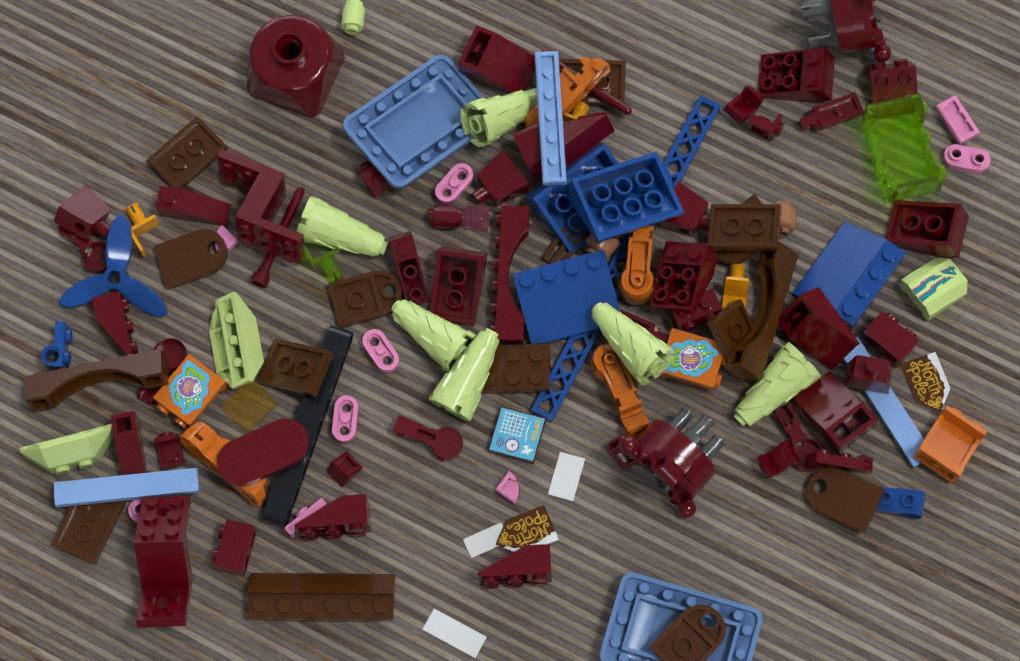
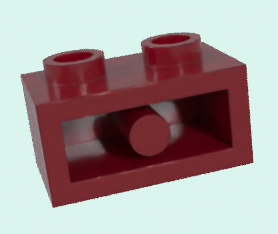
[669,288,722,332]
[862,311,919,368]
[212,519,257,576]

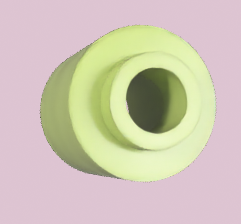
[341,0,365,35]

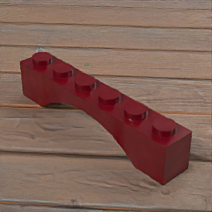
[491,205,530,345]

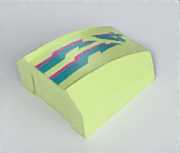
[899,258,968,322]

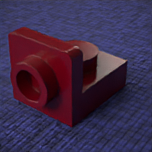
[747,113,784,141]
[154,432,186,471]
[757,440,800,477]

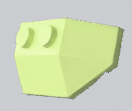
[209,292,264,389]
[19,424,114,475]

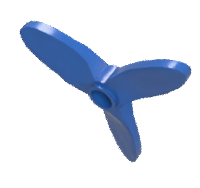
[60,215,168,317]

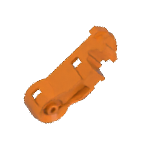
[524,57,611,128]
[618,224,655,305]
[591,343,650,439]
[179,421,266,508]

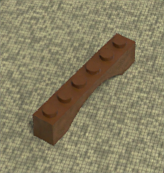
[725,242,798,382]
[25,349,169,412]

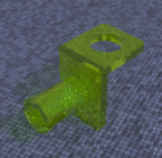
[304,244,343,283]

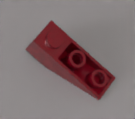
[389,231,430,305]
[92,291,139,355]
[111,411,147,475]

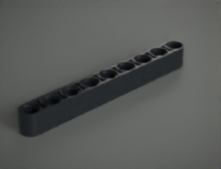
[262,325,354,527]

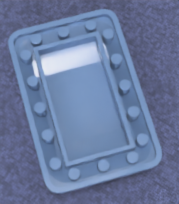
[343,55,485,188]
[600,573,762,661]

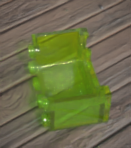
[862,93,947,203]

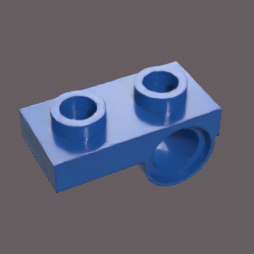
[41,322,73,371]
[876,487,926,519]

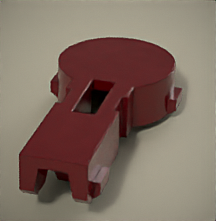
[57,225,107,274]
[137,338,188,407]
[773,403,825,472]
[392,415,463,462]

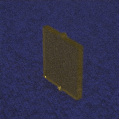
[221,380,278,433]

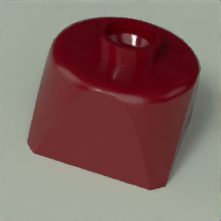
[247,15,345,118]

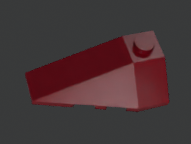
[513,112,615,183]

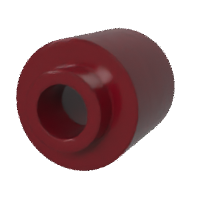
[429,205,462,229]

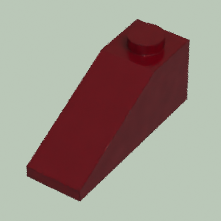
[155,186,232,227]

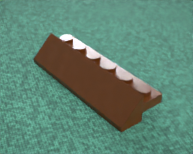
[247,573,396,622]

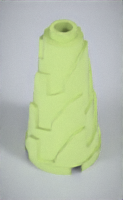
[460,88,538,147]
[296,196,388,257]
[391,300,476,373]
[591,302,675,386]
[429,328,500,421]
[734,342,821,426]

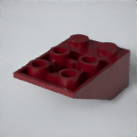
[458,25,535,94]
[758,47,835,102]
[650,241,718,311]
[778,287,860,370]
[793,371,877,454]
[294,494,371,541]
[478,544,552,589]

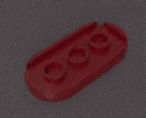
[217,419,309,487]

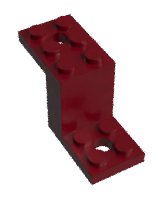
[217,149,305,265]
[134,496,193,628]

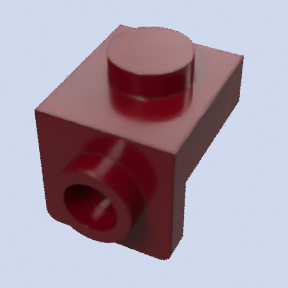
[724,85,764,125]
[356,160,392,197]

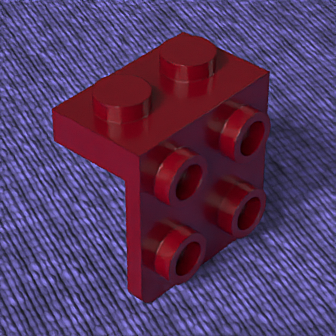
[865,58,919,116]

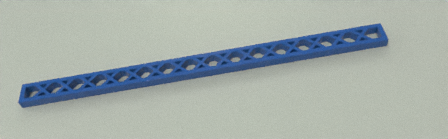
[531,95,721,423]

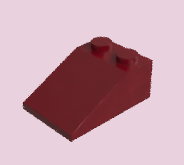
[885,200,969,258]
[430,246,488,325]

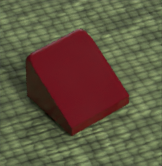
[327,451,363,487]

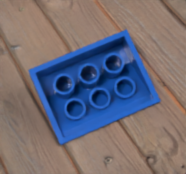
[525,143,619,253]
[567,151,684,243]
[792,222,906,332]
[513,249,620,344]

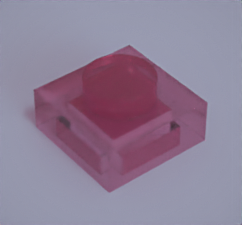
[464,205,489,232]

